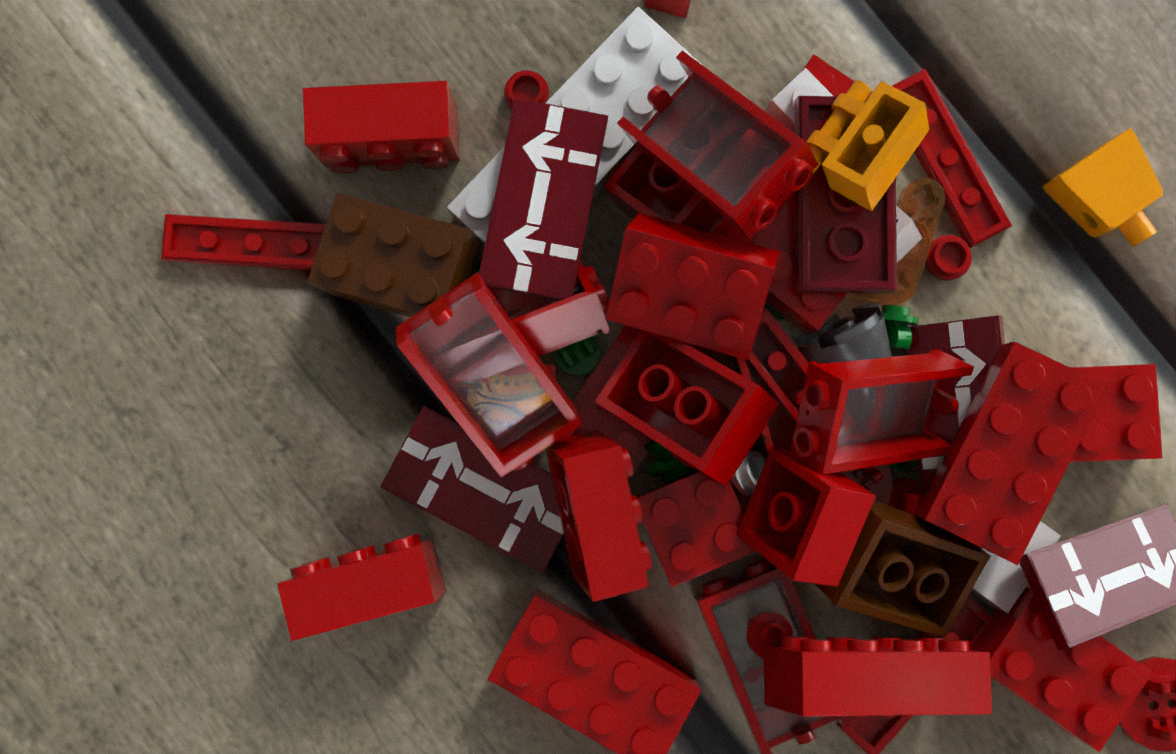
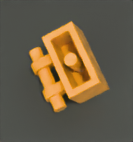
[806,80,929,211]

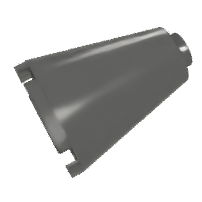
[794,304,898,433]

